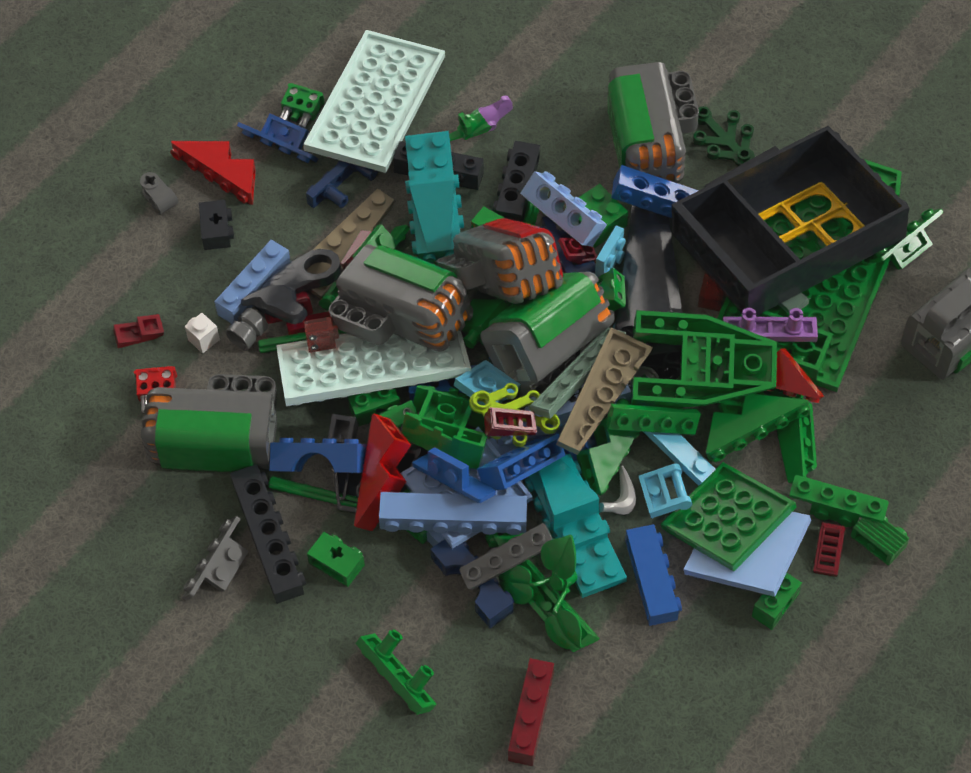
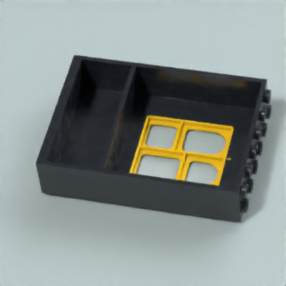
[671,126,909,316]

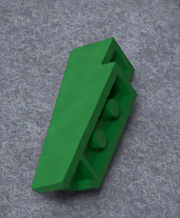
[770,388,817,484]
[519,559,600,652]

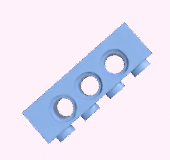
[520,171,607,247]

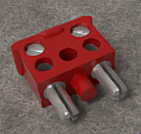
[134,366,177,413]

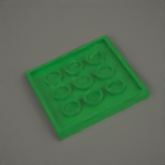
[661,462,797,571]

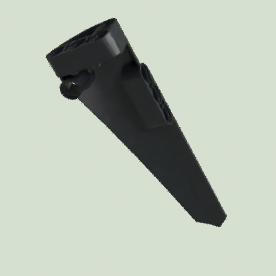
[615,205,682,380]

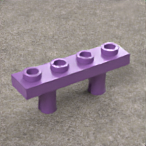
[723,308,818,342]

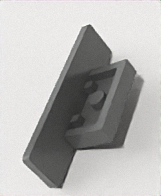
[182,516,248,601]
[459,523,552,590]

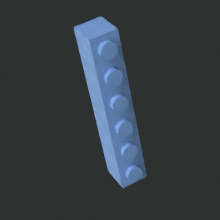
[379,492,527,535]

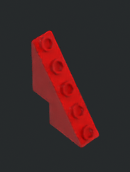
[170,141,256,205]
[767,348,824,403]
[354,414,411,531]

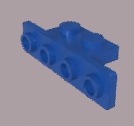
[237,113,318,163]
[412,447,496,503]

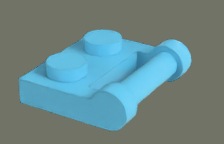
[639,464,692,518]

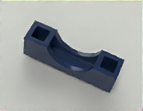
[430,539,514,628]

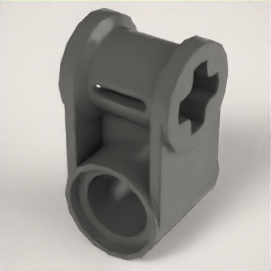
[140,172,179,215]

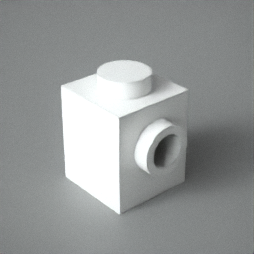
[185,313,220,353]

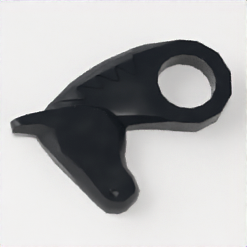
[241,249,342,324]

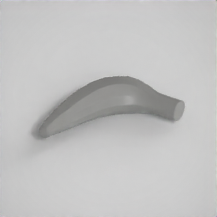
[599,466,636,515]

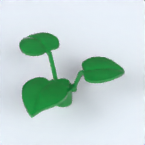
[499,535,582,650]

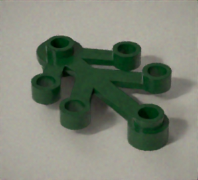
[693,106,755,166]

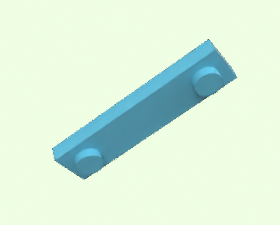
[643,431,715,486]

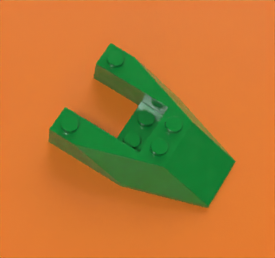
[630,310,777,408]

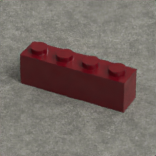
[508,658,554,766]

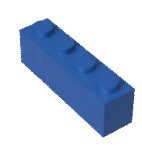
[625,524,682,626]

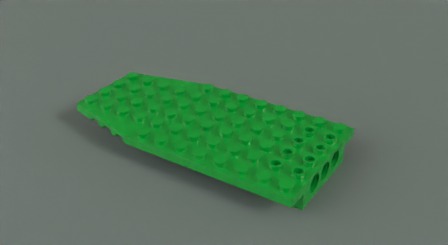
[717,158,902,392]

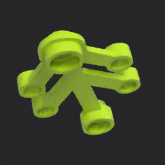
[469,383,560,447]

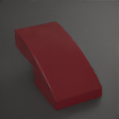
[113,314,164,348]

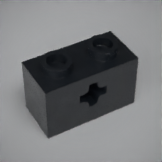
[199,200,234,250]

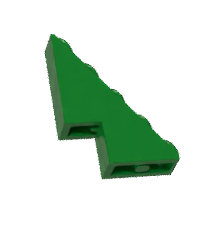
[706,394,811,462]
[576,417,640,496]

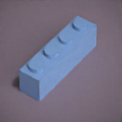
[215,240,291,324]

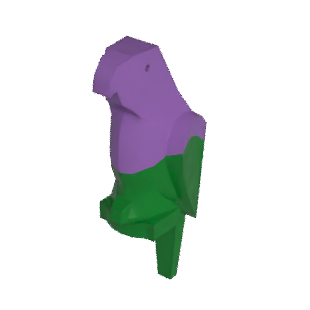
[449,96,513,141]

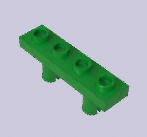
[606,398,701,435]
[355,630,437,715]

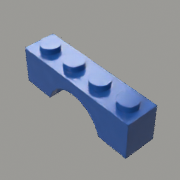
[269,438,367,473]

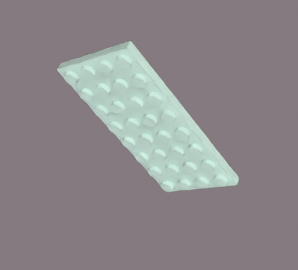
[304,30,445,173]
[276,331,471,406]

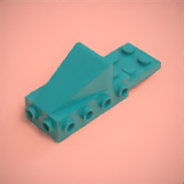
[405,131,464,263]
[523,454,627,598]

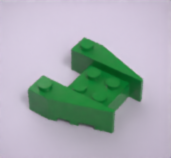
[402,385,487,470]

